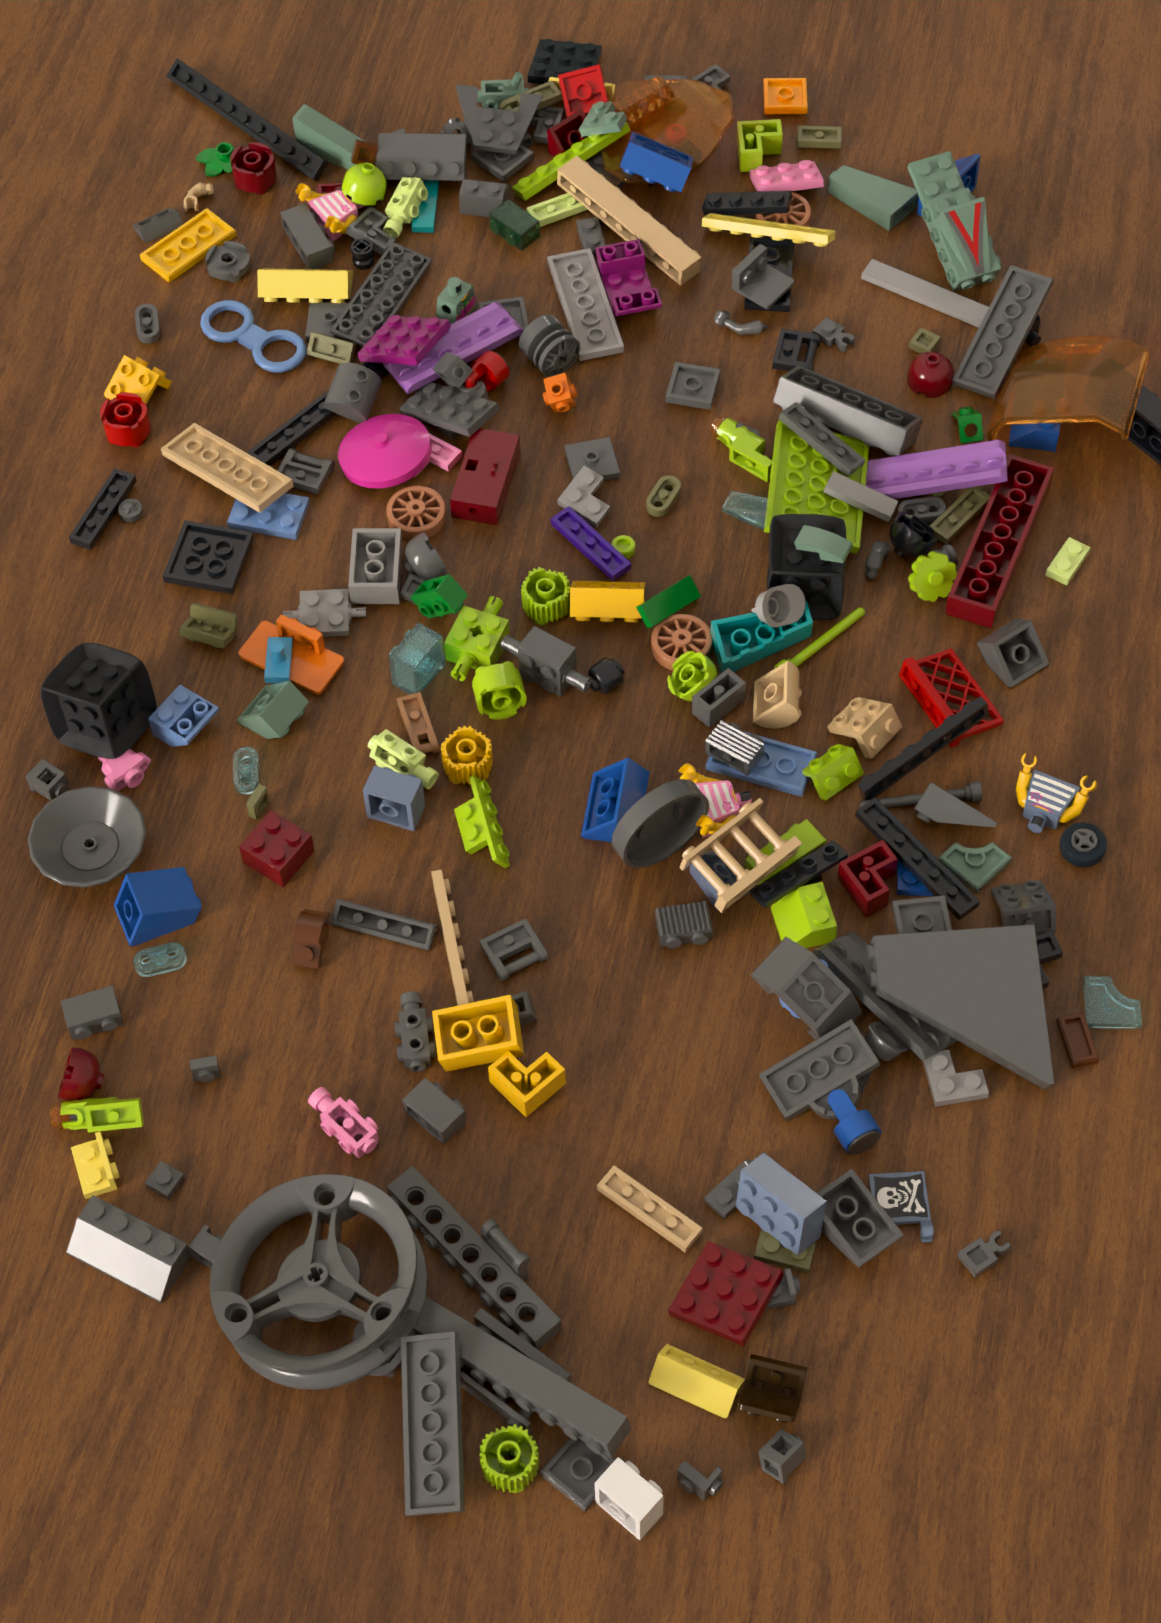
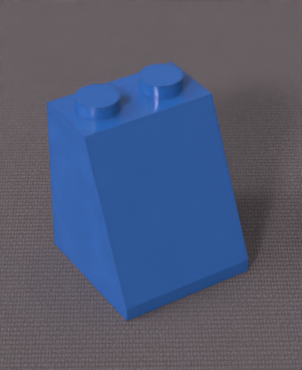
[113,867,202,947]

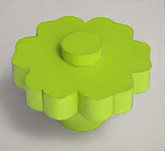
[908,551,957,602]

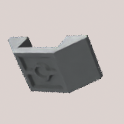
[750,937,862,1040]

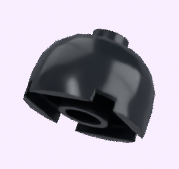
[889,511,939,558]

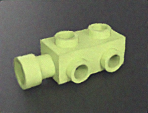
[383,177,428,238]
[368,729,439,789]

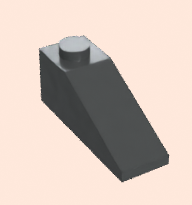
[914,782,997,827]

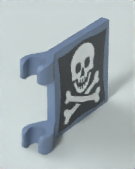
[868,1171,934,1243]

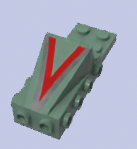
[907,151,1001,292]

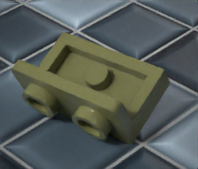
[179,603,237,649]

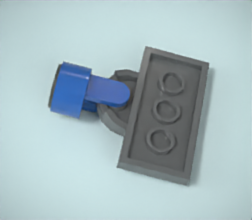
[759,1019,882,1154]

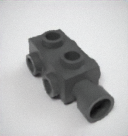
[394,991,436,1072]

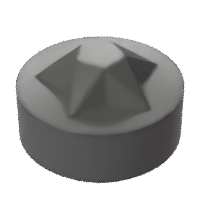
[118,499,143,522]

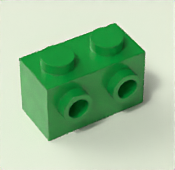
[410,574,468,618]

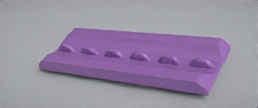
[383,302,524,394]
[865,440,1008,499]

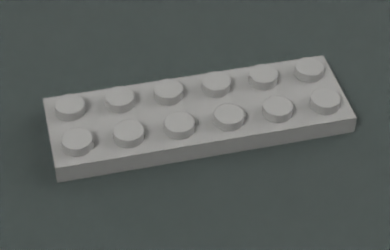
[547,248,624,361]

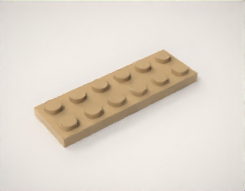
[161,423,293,513]

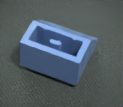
[148,685,219,747]

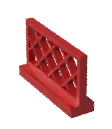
[899,648,1004,748]

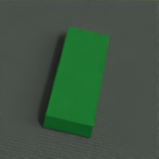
[636,575,701,629]

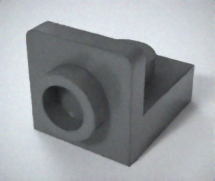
[765,1268,800,1310]

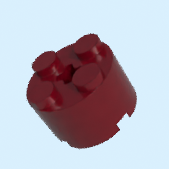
[230,142,277,195]

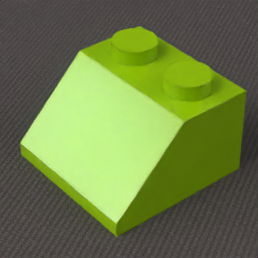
[771,882,837,948]

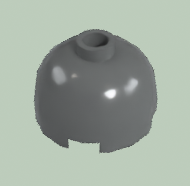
[403,531,448,580]

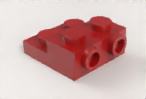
[558,64,610,117]

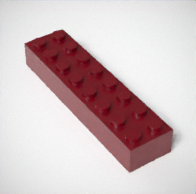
[945,454,1054,629]

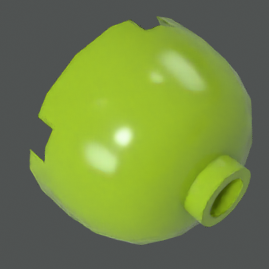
[341,163,386,205]
[667,651,718,702]

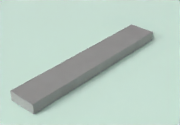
[861,259,989,328]

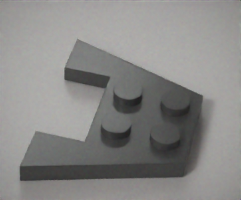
[456,84,543,155]

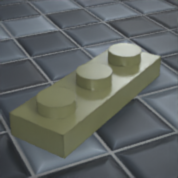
[930,486,990,545]

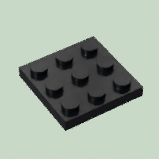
[528,39,602,84]
[163,520,254,594]

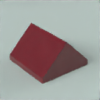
[547,109,588,157]

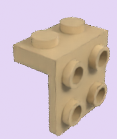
[827,697,902,759]

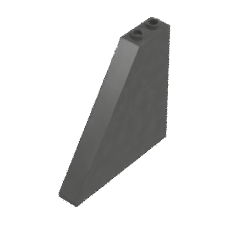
[867,925,1054,1089]

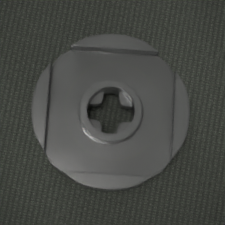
[205,241,251,282]

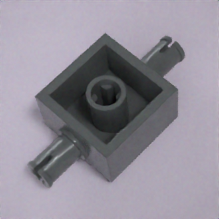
[501,626,592,697]

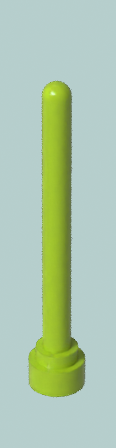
[774,607,865,669]

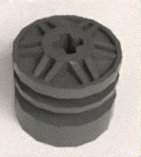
[519,314,581,377]

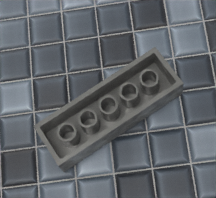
[773,365,923,456]

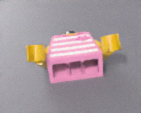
[295,183,364,242]
[679,763,752,838]

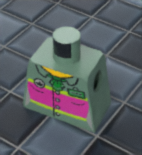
[436,277,478,325]

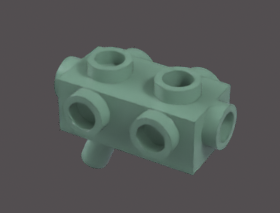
[477,72,529,109]

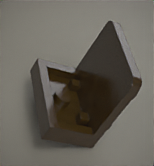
[738,1354,808,1423]

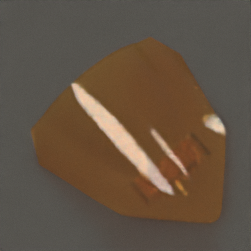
[601,77,734,184]

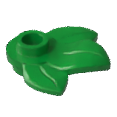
[196,142,235,177]

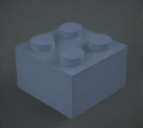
[363,765,425,831]

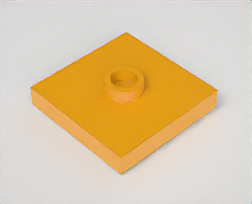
[763,78,808,114]

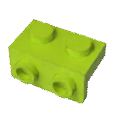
[802,744,864,800]

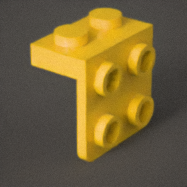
[104,355,172,404]

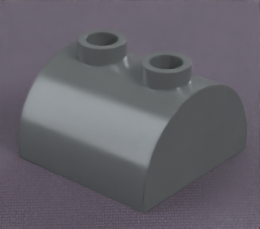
[322,363,382,423]

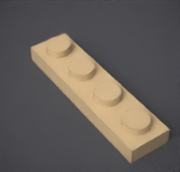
[597,1165,703,1253]

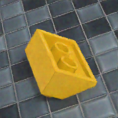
[570,581,645,622]

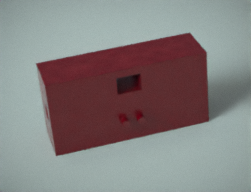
[450,428,521,526]

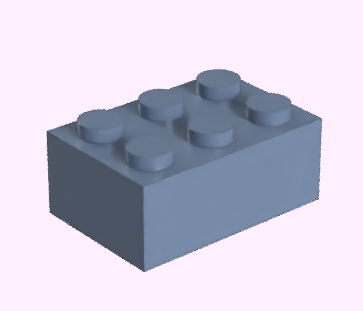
[736,1153,827,1255]

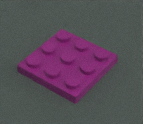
[357,315,451,365]

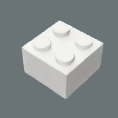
[594,1457,663,1540]

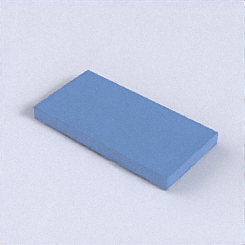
[705,731,817,797]

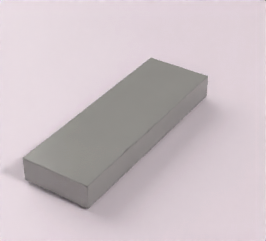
[823,471,898,522]

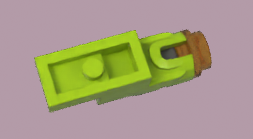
[710,416,772,482]
[50,1097,144,1133]

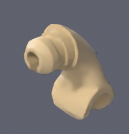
[184,182,214,212]

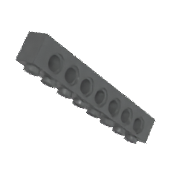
[387,1166,562,1350]

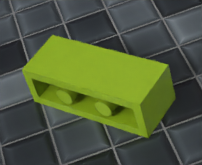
[745,819,826,886]

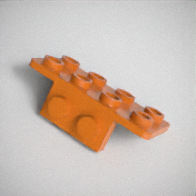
[238,615,344,695]

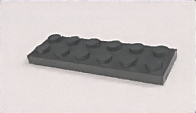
[952,265,1054,399]
[401,1331,465,1516]

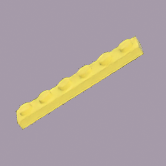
[702,213,835,247]

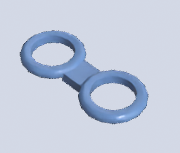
[200,300,307,373]

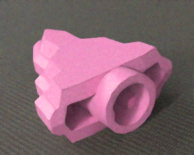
[98,749,151,791]

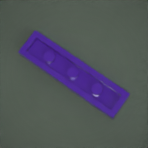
[551,506,631,581]

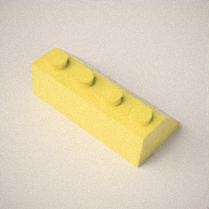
[258,268,353,303]

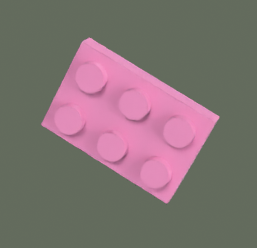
[750,160,824,192]

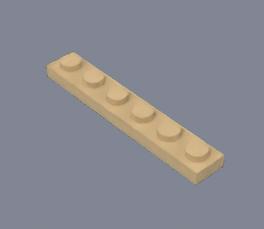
[431,870,474,1006]

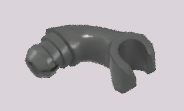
[865,541,890,579]

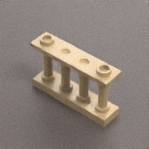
[679,798,802,913]

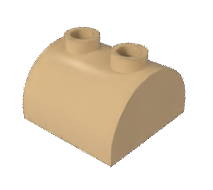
[753,661,802,729]

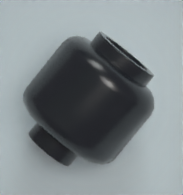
[588,657,625,695]

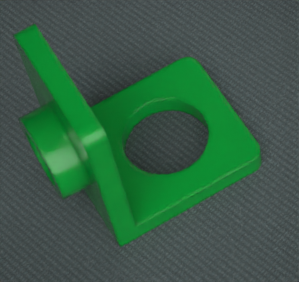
[951,407,984,443]

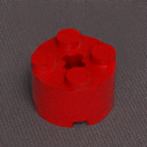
[100,392,151,447]

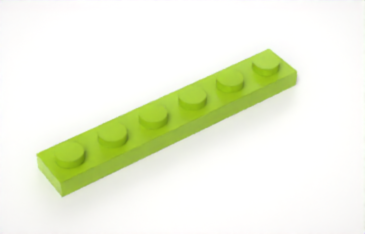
[512,122,631,201]

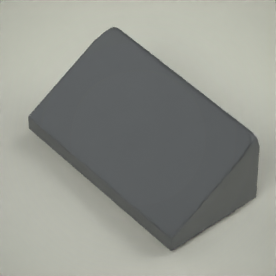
[132,207,183,243]

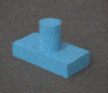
[264,637,293,683]

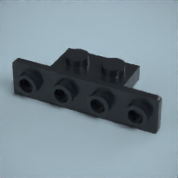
[750,841,848,908]

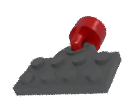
[399,351,509,437]

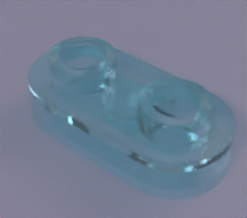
[233,747,259,794]
[133,942,187,977]

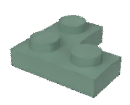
[579,102,627,137]

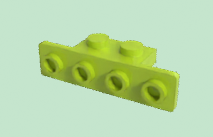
[454,775,510,869]

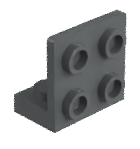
[732,244,794,309]
[991,880,1056,935]

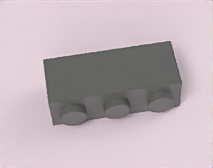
[280,203,335,269]

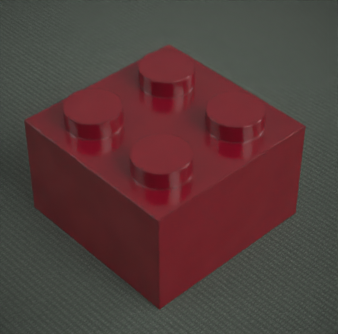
[239,811,315,887]

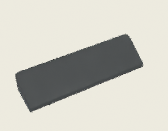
[330,899,439,950]

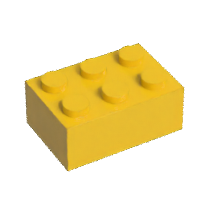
[432,995,524,1072]

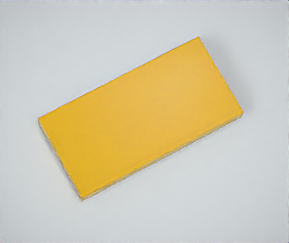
[140,208,237,283]

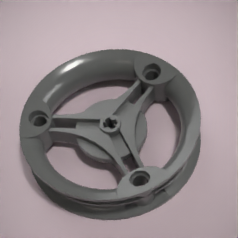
[210,1174,428,1390]

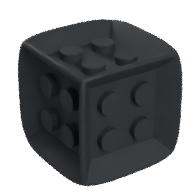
[767,514,846,620]
[41,643,157,759]

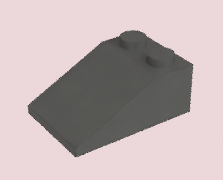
[817,1169,904,1268]

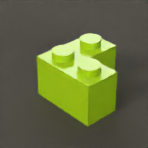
[736,119,783,172]

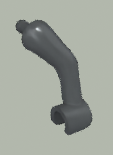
[714,310,768,335]

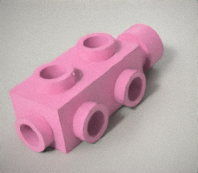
[308,1087,379,1158]

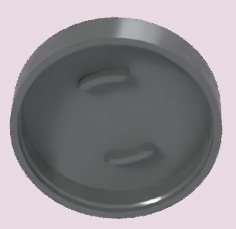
[612,779,709,868]

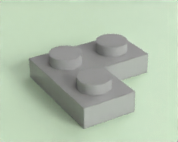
[557,466,610,528]
[923,1050,989,1107]

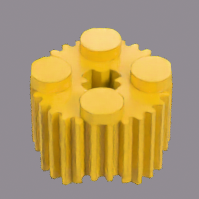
[441,726,493,785]

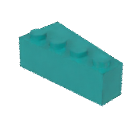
[710,602,813,673]

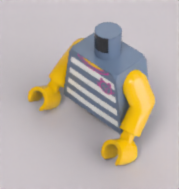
[1016,753,1097,833]

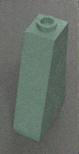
[293,104,375,169]
[828,165,918,231]

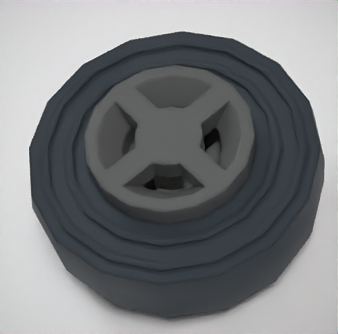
[1059,822,1107,867]

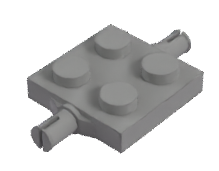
[283,589,367,637]

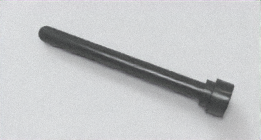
[859,781,982,808]

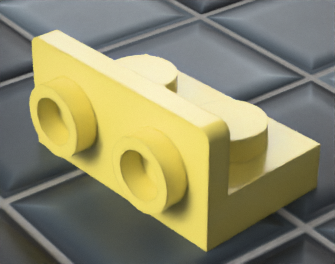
[71,1131,120,1199]

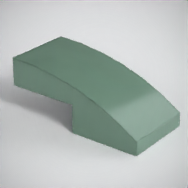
[794,525,853,563]

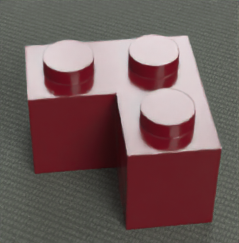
[837,840,897,917]

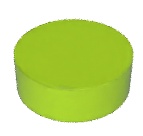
[611,535,635,559]

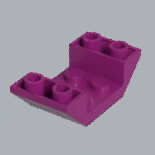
[596,239,662,316]

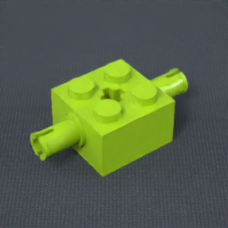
[444,596,510,681]

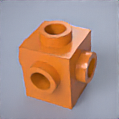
[543,373,578,413]

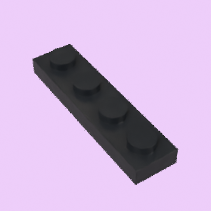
[702,191,793,215]
[69,468,137,550]

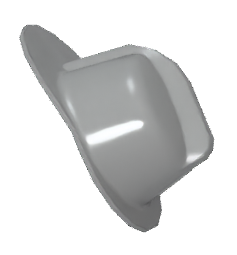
[751,584,805,627]

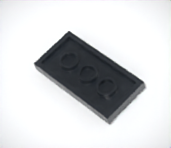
[744,237,794,312]

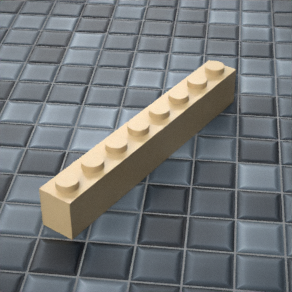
[557,156,701,286]

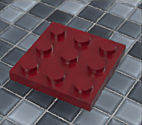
[668,1241,784,1346]

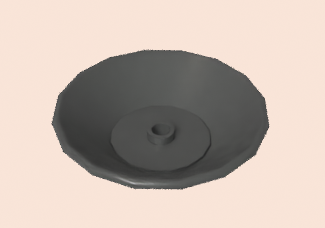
[28,786,146,888]

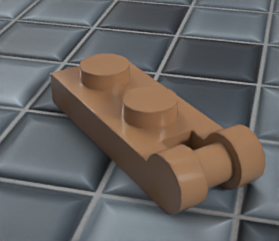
[396,692,440,754]

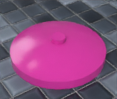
[338,414,432,488]

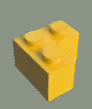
[488,1051,566,1117]

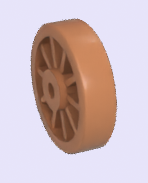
[755,192,811,239]
[386,486,447,540]
[651,614,713,671]

